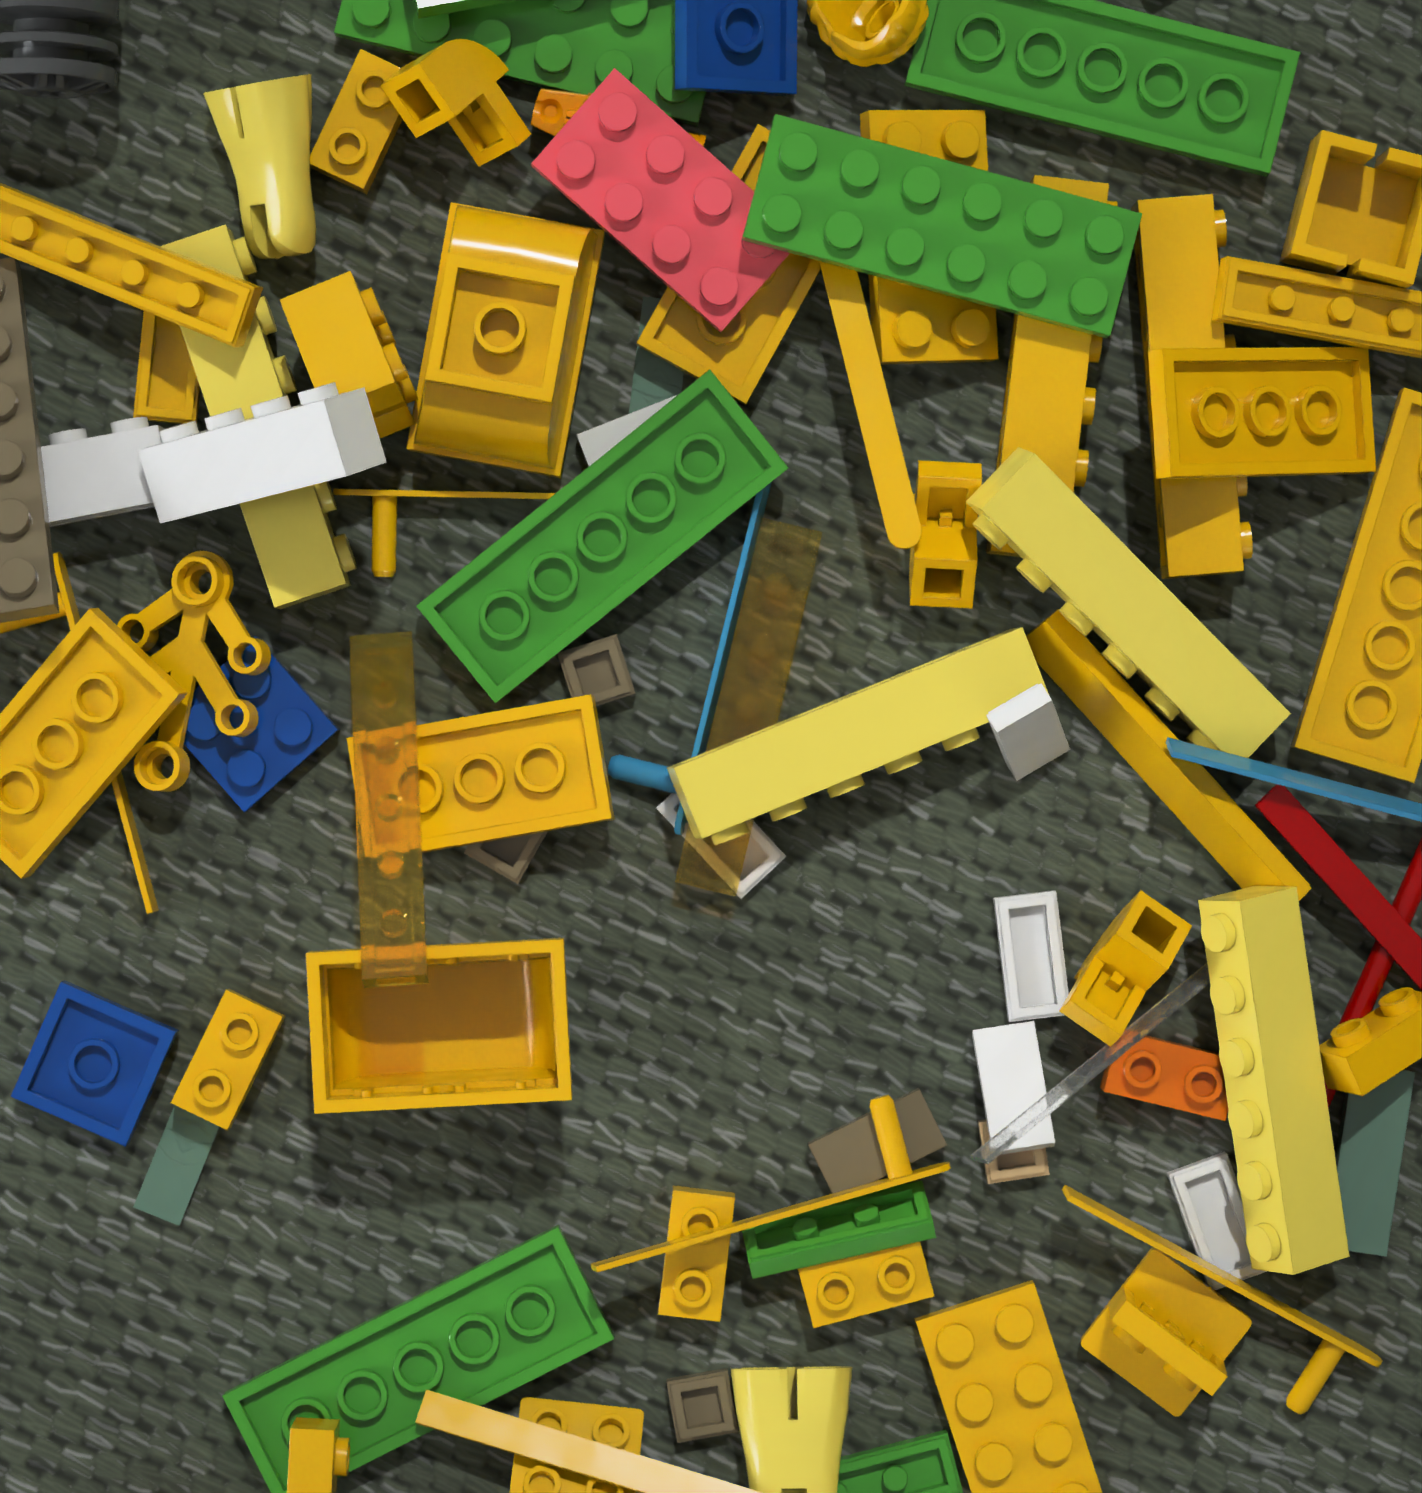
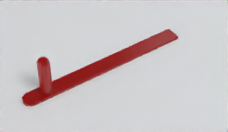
[1255,784,1422,991]

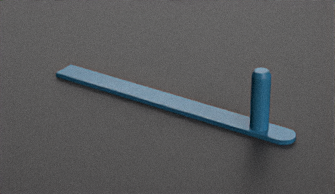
[608,482,772,835]
[1165,737,1422,822]

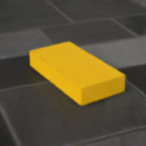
[133,311,200,424]

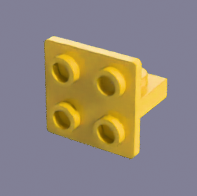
[1081,1247,1252,1417]

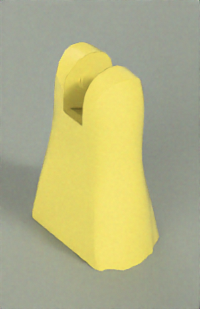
[203,74,316,259]
[731,1366,852,1493]

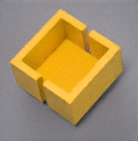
[1279,130,1422,289]
[280,271,418,438]

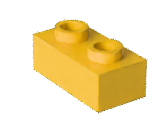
[310,49,402,195]
[1319,987,1422,1096]
[171,989,285,1130]
[658,1185,735,1322]
[798,1242,934,1329]
[287,1417,350,1493]

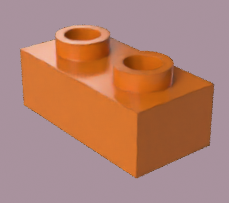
[1100,1030,1228,1121]

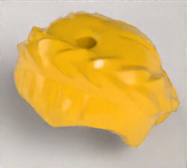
[806,0,929,67]

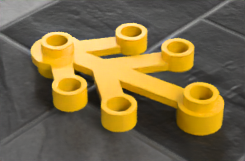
[117,551,271,792]

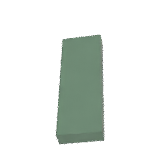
[1335,1069,1415,1257]

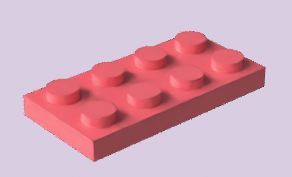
[531,68,790,333]

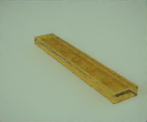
[675,518,822,896]
[349,631,429,988]

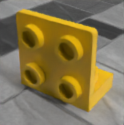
[509,1397,644,1493]

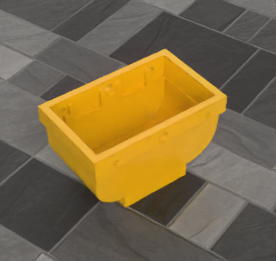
[406,202,605,478]
[306,938,573,1114]

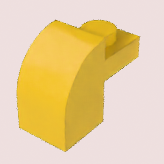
[380,39,531,167]
[909,460,982,609]
[1059,890,1192,1047]

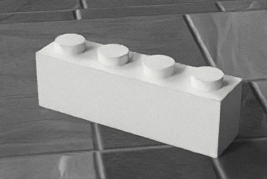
[138,382,387,524]
[41,417,164,527]

